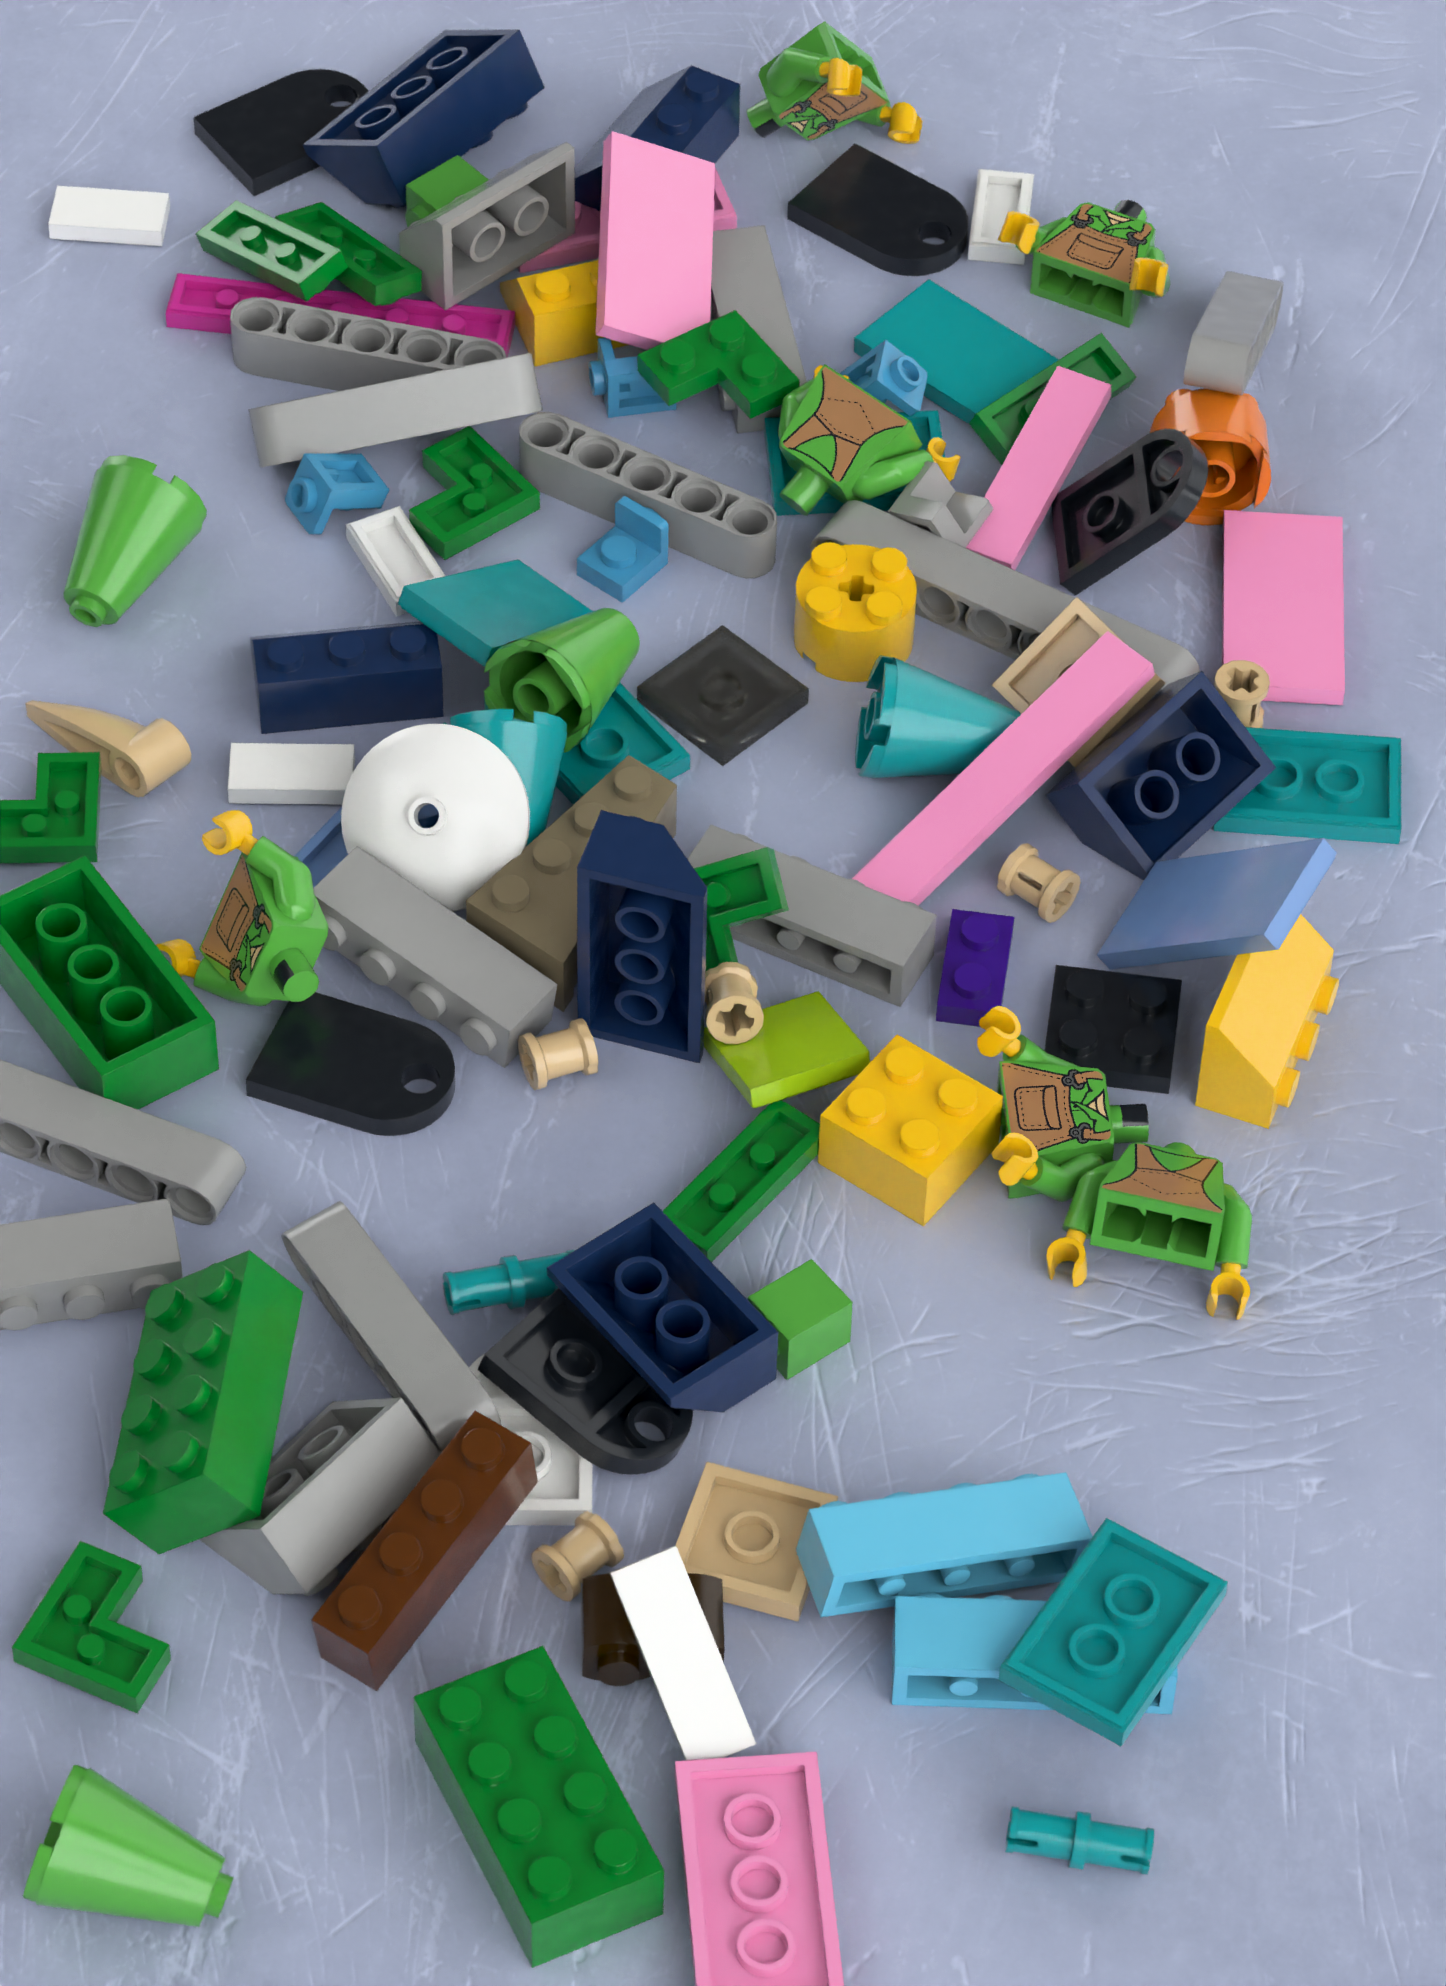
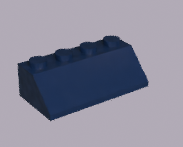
[303,29,545,208]
[577,810,707,1064]

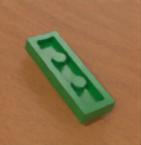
[195,200,348,302]
[275,202,422,306]
[969,333,1137,465]
[663,1100,820,1262]

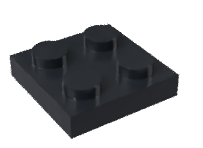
[1044,965,1182,1094]

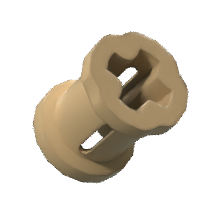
[1214,660,1270,728]
[997,843,1081,923]
[705,962,764,1044]
[518,1018,598,1090]
[531,1511,624,1601]

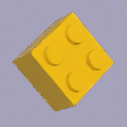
[818,1034,1003,1227]

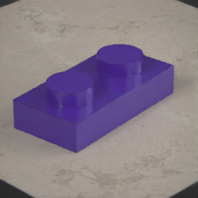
[936,909,1015,1027]

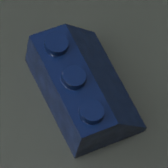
[575,65,740,211]
[250,621,444,734]
[1045,671,1276,881]
[547,1202,778,1412]

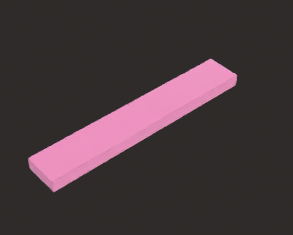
[852,631,1155,906]

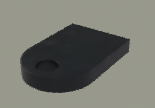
[193,69,369,196]
[787,143,968,276]
[1051,429,1208,596]
[246,992,455,1136]
[477,1288,693,1475]

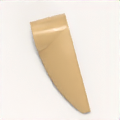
[25,700,191,797]

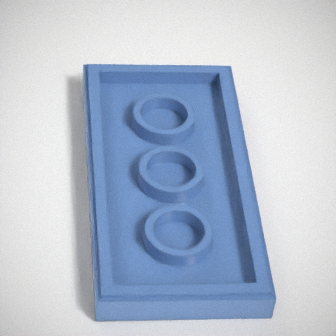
[1097,838,1337,970]

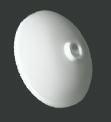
[341,724,530,912]

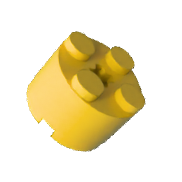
[794,542,917,682]

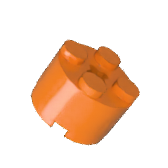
[1150,388,1271,526]

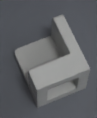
[888,461,993,548]

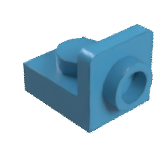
[588,338,677,418]
[840,340,928,416]
[285,453,389,535]
[577,496,669,603]

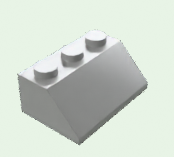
[399,142,575,310]
[200,1398,440,1596]

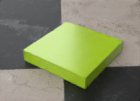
[704,991,871,1108]

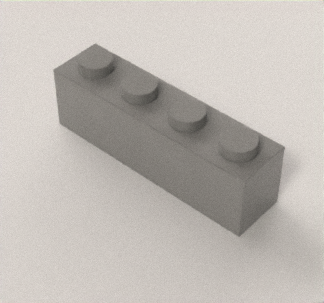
[710,225,807,433]
[687,825,937,1007]
[313,846,557,1068]
[0,1198,183,1330]

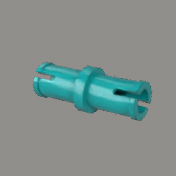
[443,1249,575,1315]
[1005,1806,1154,1875]

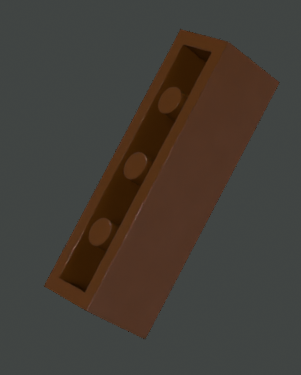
[311,1410,538,1691]

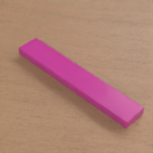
[166,273,515,357]

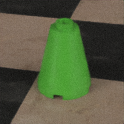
[63,455,207,627]
[483,608,640,753]
[23,1765,234,1927]

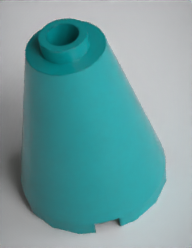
[855,655,1021,778]
[443,709,567,846]

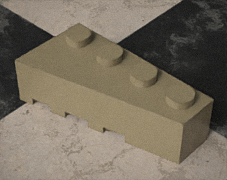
[466,755,677,1012]

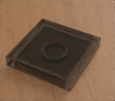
[637,625,809,766]

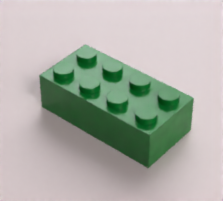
[0,855,219,1110]
[103,1250,303,1554]
[413,1646,664,1968]

